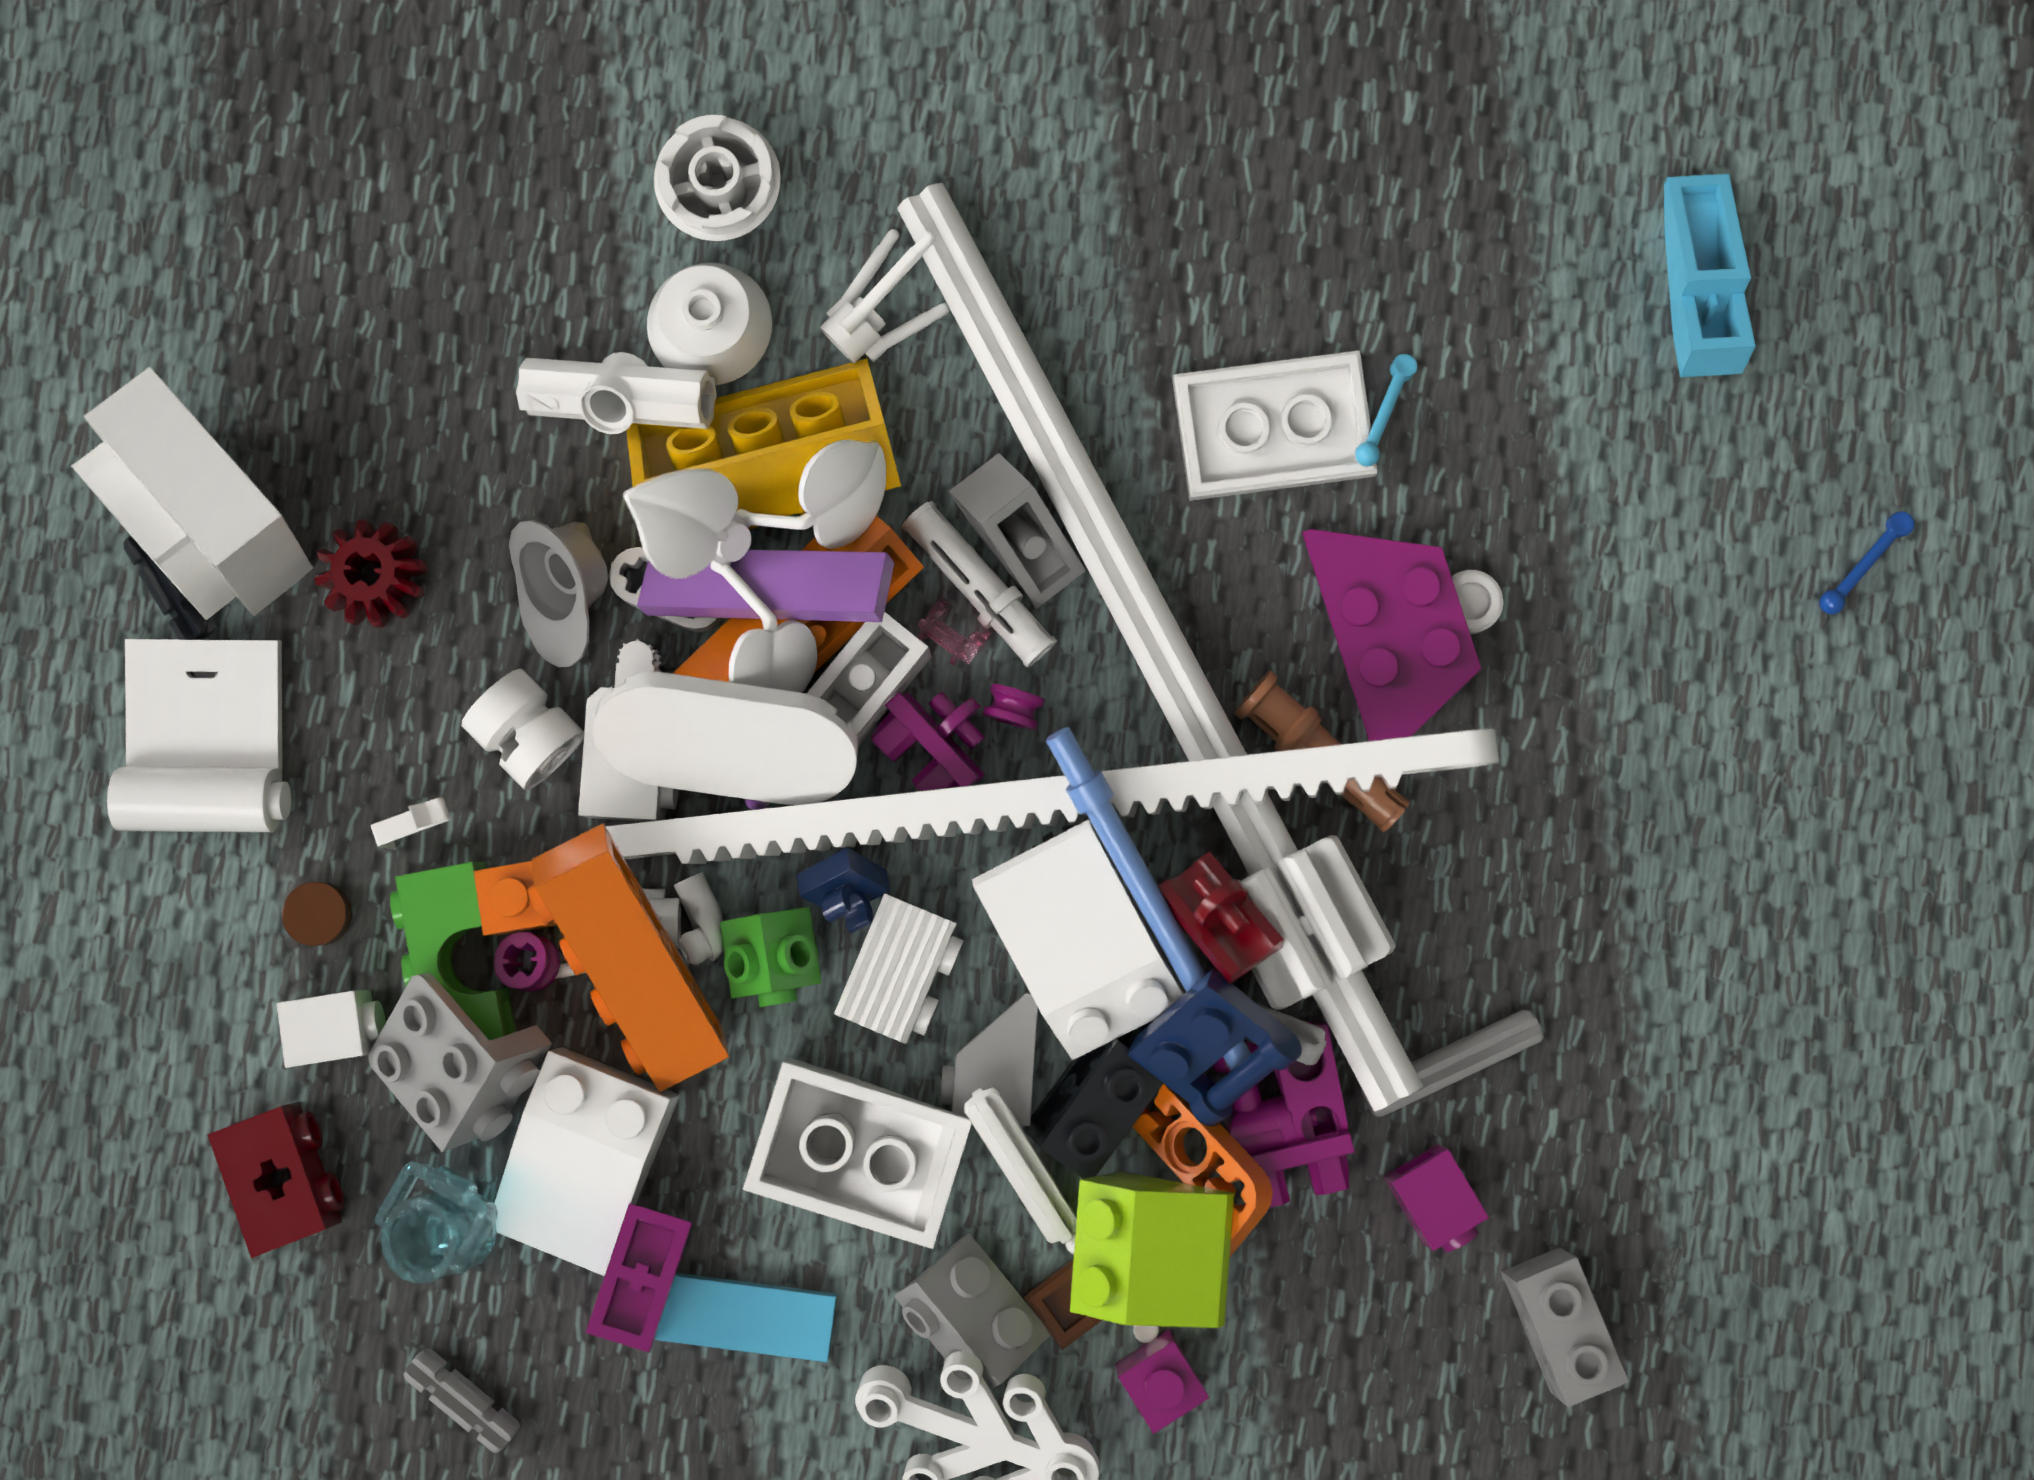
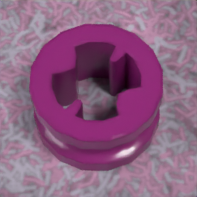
[982,684,1045,731]
[493,931,561,992]

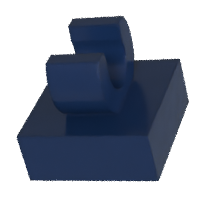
[797,847,890,933]

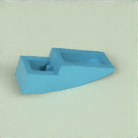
[1664,174,1756,377]

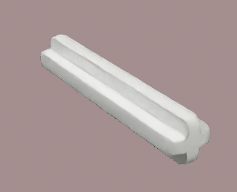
[964,1088,1077,1244]

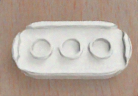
[592,672,859,805]

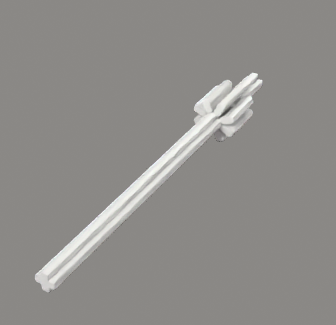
[897,183,1423,1111]

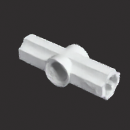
[516,352,717,434]

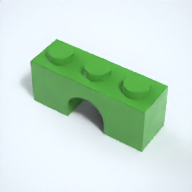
[390,862,516,1041]

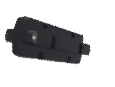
[123,536,214,640]

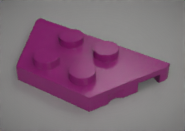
[1302,529,1482,742]

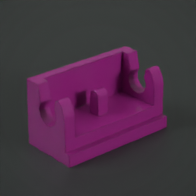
[585,1203,693,1353]

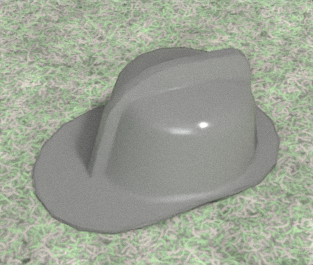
[509,520,608,667]

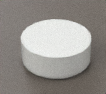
[1452,570,1503,635]

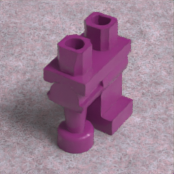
[1211,1019,1355,1208]

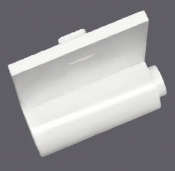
[107,639,291,833]

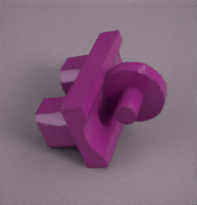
[870,691,986,792]

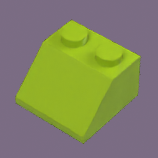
[1070,1171,1234,1328]

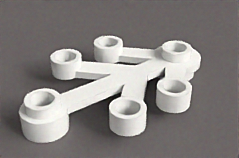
[855,1351,1100,1480]

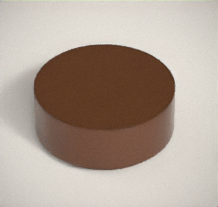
[282,882,352,946]

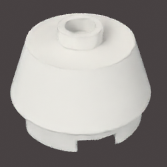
[654,115,781,241]
[647,263,772,385]

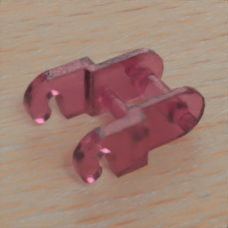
[917,597,993,666]

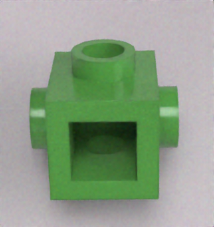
[719,907,822,1007]

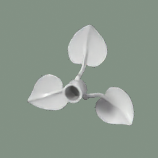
[624,439,886,693]

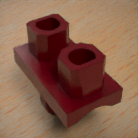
[1158,851,1284,984]

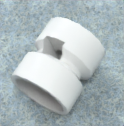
[461,668,584,790]

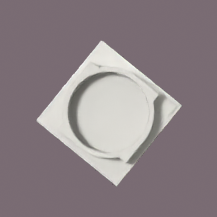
[71,367,313,620]

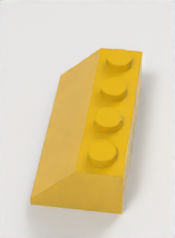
[626,358,901,530]

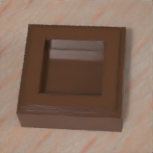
[1024,1257,1102,1350]

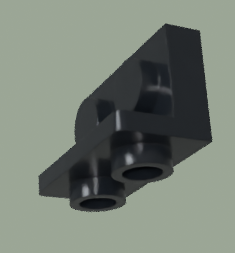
[1022,1039,1163,1179]

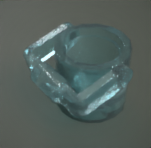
[374,1161,498,1284]

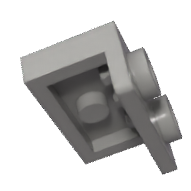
[895,1233,1051,1389]

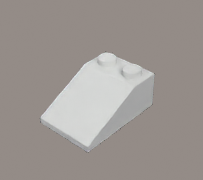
[972,820,1185,1060]
[487,1047,680,1276]
[743,1057,972,1249]

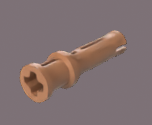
[1233,670,1410,832]

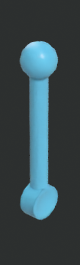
[1355,354,1417,467]

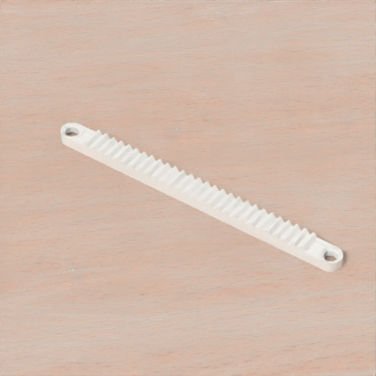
[590,729,1500,864]

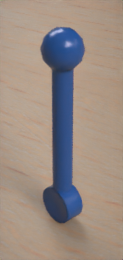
[1819,511,1914,615]

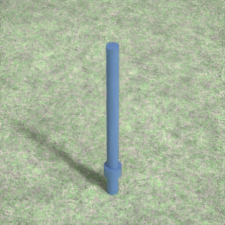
[1046,727,1251,1071]

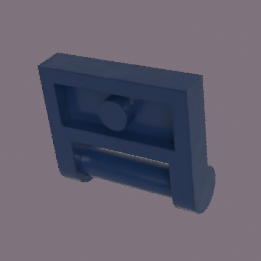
[1127,969,1302,1127]

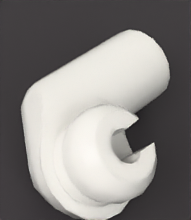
[674,872,724,965]

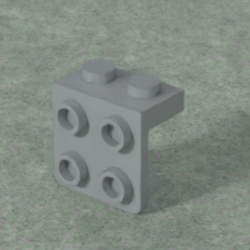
[368,972,552,1152]

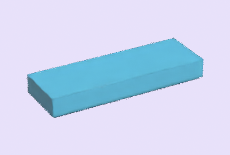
[655,1273,838,1362]

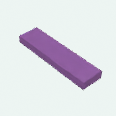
[637,550,894,622]

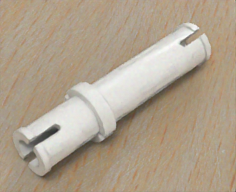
[902,501,1058,668]

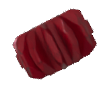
[314,519,428,628]

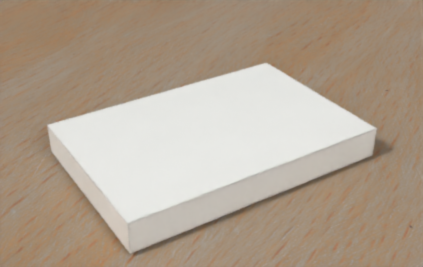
[1172,350,1378,501]

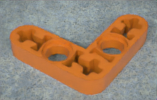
[1132,1083,1273,1257]

